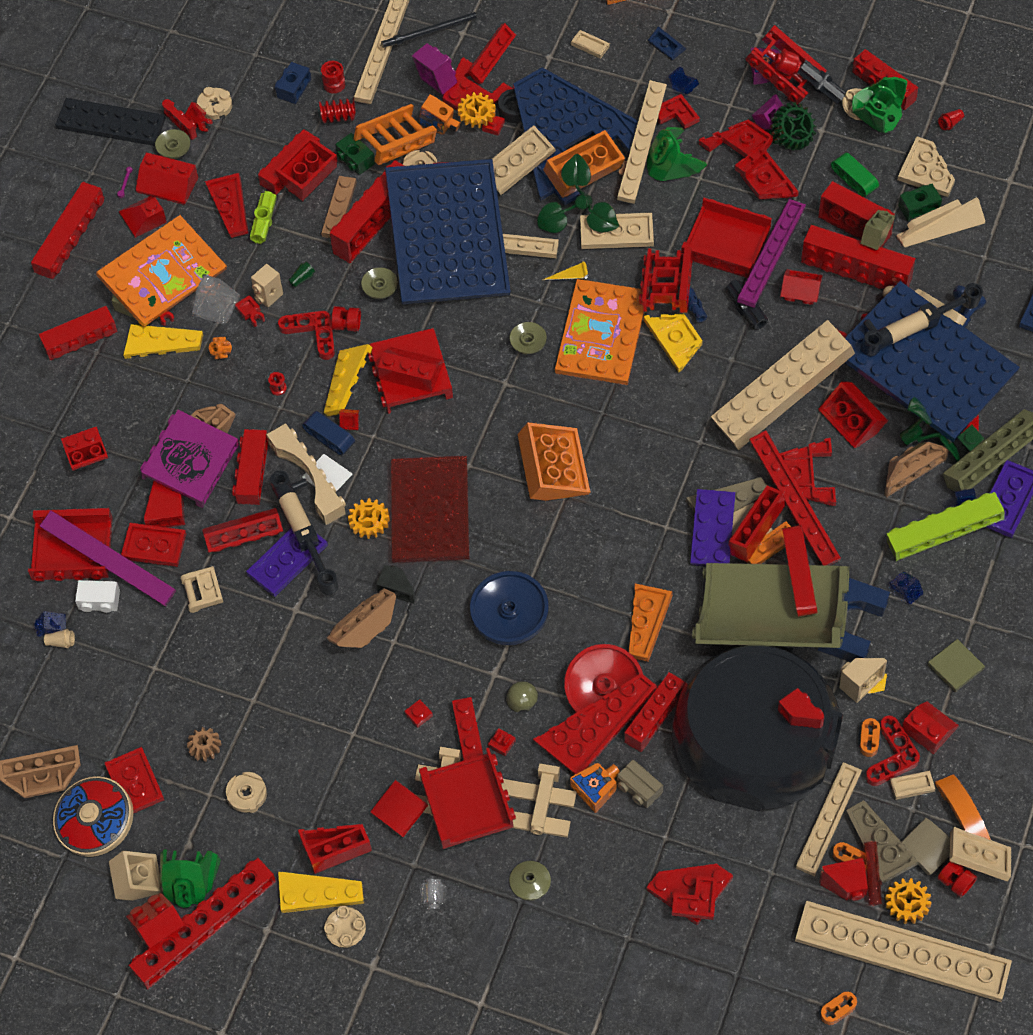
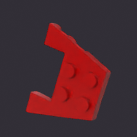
[443,57,513,112]
[699,119,773,177]
[780,438,836,506]

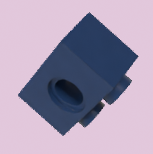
[275,62,311,104]

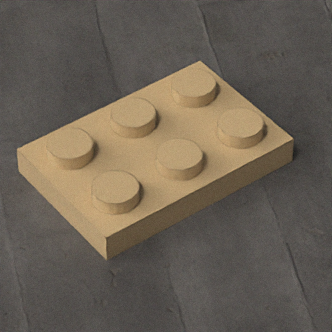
[949,827,1011,882]

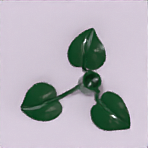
[538,154,620,233]
[900,397,959,462]

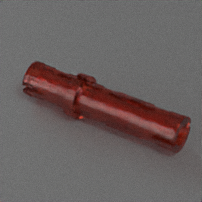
[864,841,882,906]

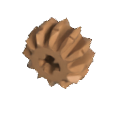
[187,727,222,762]

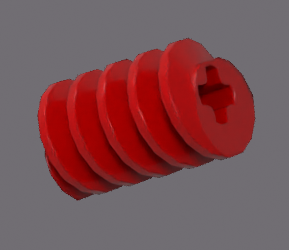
[319,98,356,123]

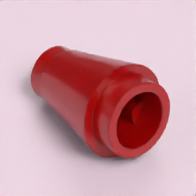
[938,109,964,130]

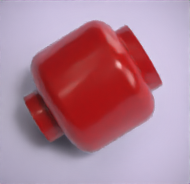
[774,50,801,76]

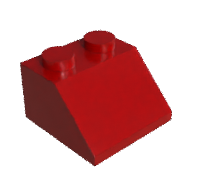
[780,269,823,304]
[903,701,959,755]

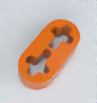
[860,718,880,757]
[833,842,871,872]
[820,992,857,1025]

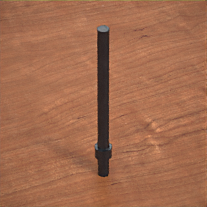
[381,12,477,48]

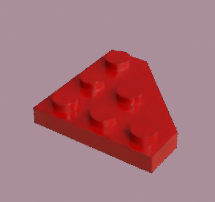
[646,864,733,925]

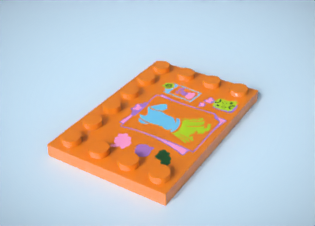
[96,215,227,328]
[555,279,644,385]

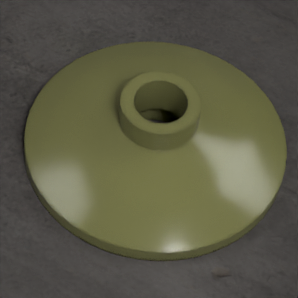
[155,129,190,159]
[361,268,398,299]
[510,322,547,354]
[510,861,551,901]

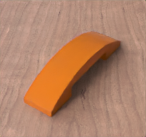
[935,774,991,840]

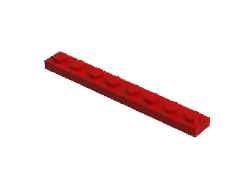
[749,430,841,566]

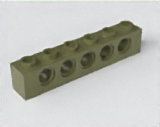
[943,409,1033,495]

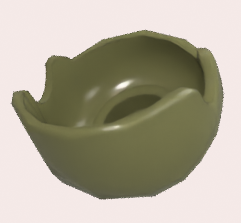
[506,681,538,712]

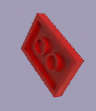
[121,523,187,567]
[105,747,164,814]

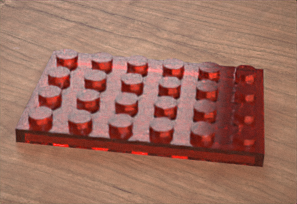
[391,456,470,562]

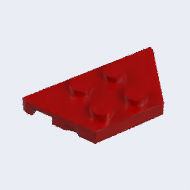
[741,151,798,199]

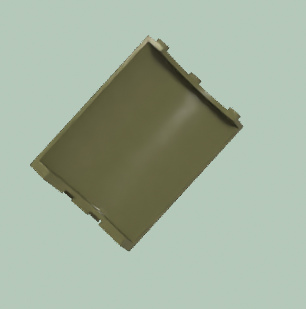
[692,563,850,648]

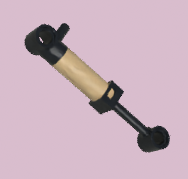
[861,283,983,356]
[270,470,338,595]

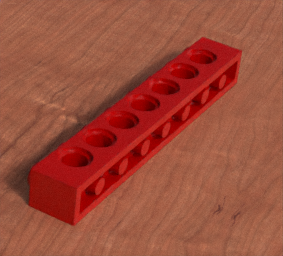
[129,858,276,990]

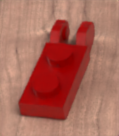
[162,99,197,140]

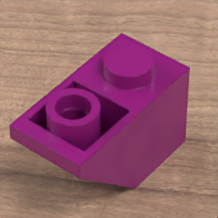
[751,94,783,129]

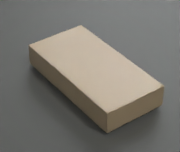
[571,30,610,59]
[890,771,935,800]

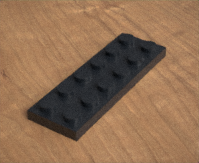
[55,98,166,146]

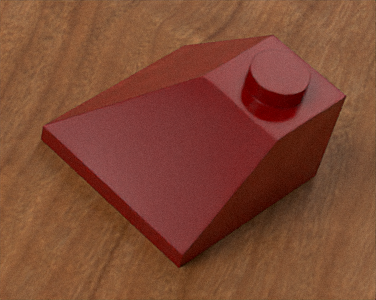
[119,196,167,238]
[819,858,868,901]

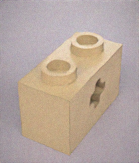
[251,264,283,308]

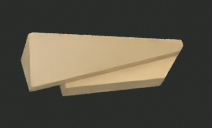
[896,197,985,247]

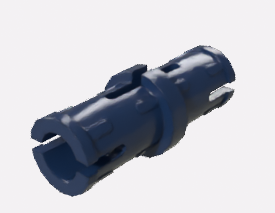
[688,288,707,323]

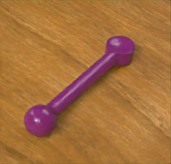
[117,166,133,198]

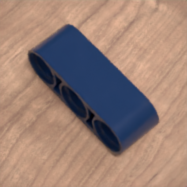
[302,411,355,456]

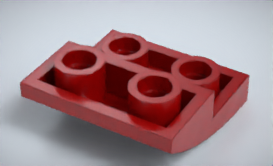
[371,780,428,837]

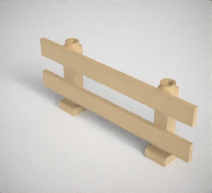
[415,747,577,838]

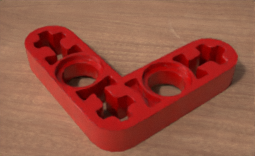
[278,311,335,360]
[866,715,920,786]

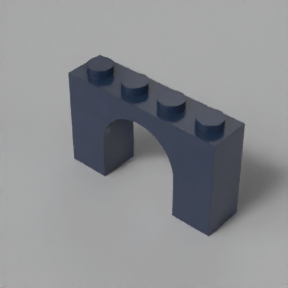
[818,578,890,662]

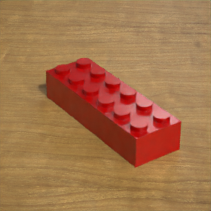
[330,160,405,263]
[801,225,916,289]

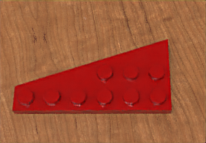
[533,673,657,774]

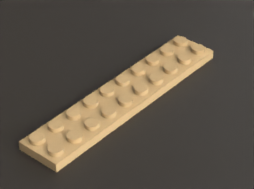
[795,901,1012,1002]

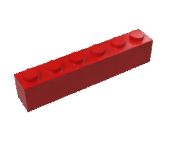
[31,182,104,279]

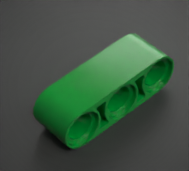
[831,152,879,197]

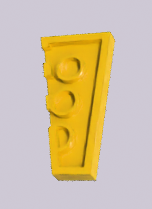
[324,344,372,416]
[278,871,364,913]

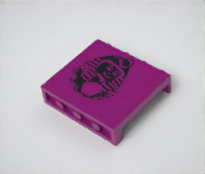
[140,410,239,508]

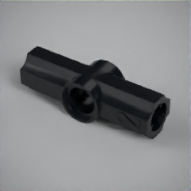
[797,60,846,104]
[726,279,768,330]

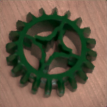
[770,102,817,151]

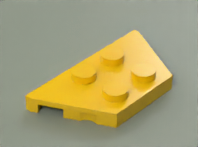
[644,314,702,372]

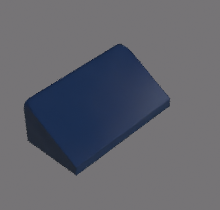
[648,26,686,60]

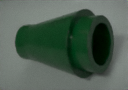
[288,262,315,288]

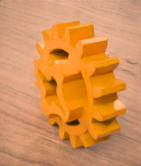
[458,92,496,128]
[348,498,390,539]
[885,878,931,924]

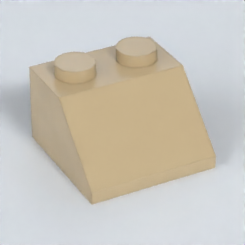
[839,658,887,703]
[109,851,163,901]

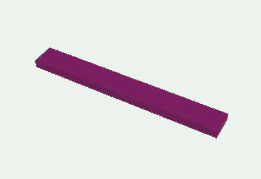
[737,199,806,308]
[40,510,176,607]

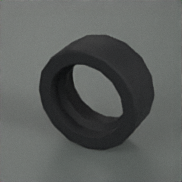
[498,89,521,123]

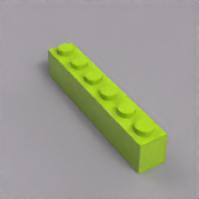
[887,492,1005,561]

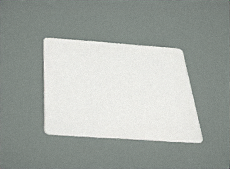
[302,454,352,491]

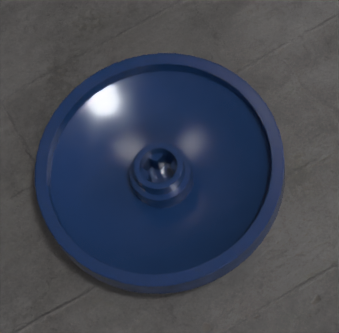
[470,571,549,645]

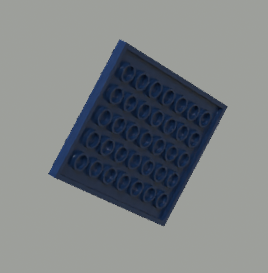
[385,159,511,304]
[845,281,1020,442]

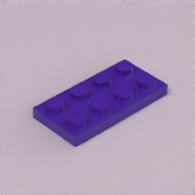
[986,460,1033,538]
[690,489,736,566]
[246,528,328,597]

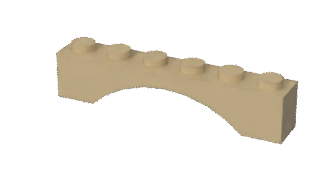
[266,424,346,525]

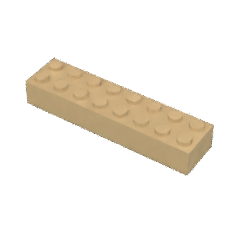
[711,320,855,450]

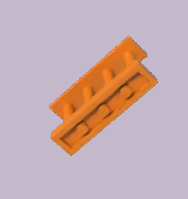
[354,104,437,165]

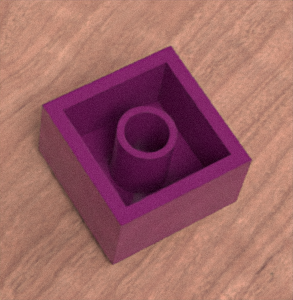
[412,43,457,95]

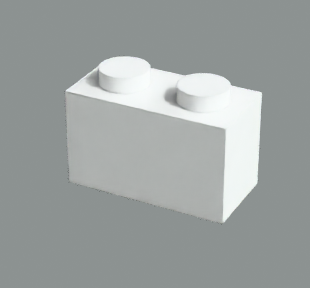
[75,580,120,613]

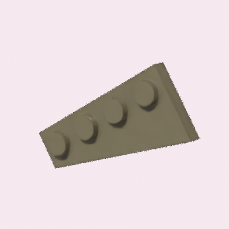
[686,477,767,513]
[846,800,920,883]

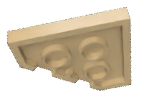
[897,137,955,197]

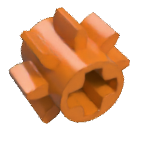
[209,337,232,359]

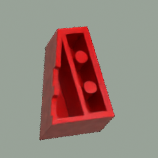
[298,824,372,874]

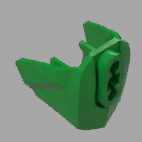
[852,77,907,133]
[647,127,707,181]
[160,849,221,908]

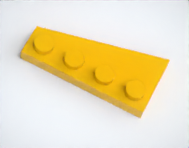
[124,324,203,359]

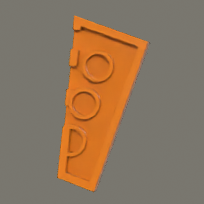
[629,584,673,662]

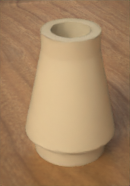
[44,629,75,648]

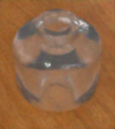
[420,879,447,909]

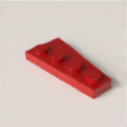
[205,173,248,238]

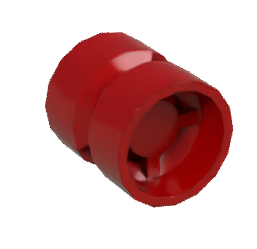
[321,61,345,94]
[332,306,361,332]
[937,861,977,898]

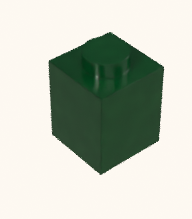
[957,425,985,452]

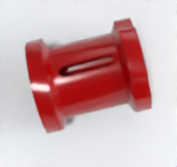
[268,372,287,396]

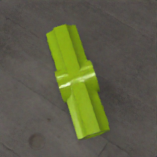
[250,191,277,244]

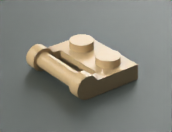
[180,566,223,613]

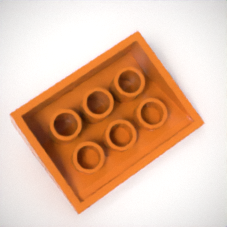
[518,422,591,501]

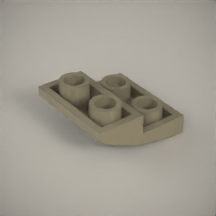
[901,818,950,875]

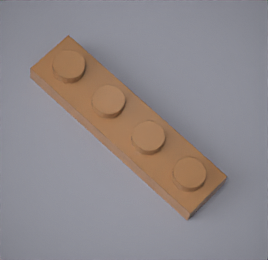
[322,176,357,238]

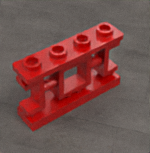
[745,25,827,105]
[639,248,693,313]

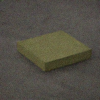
[928,639,985,692]

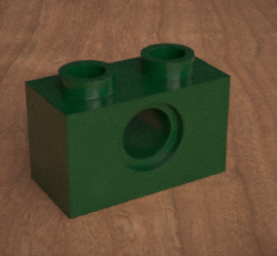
[335,133,376,175]
[898,183,942,222]

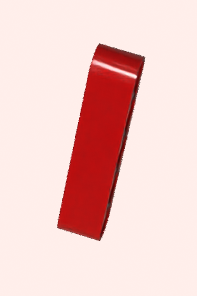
[782,525,818,617]

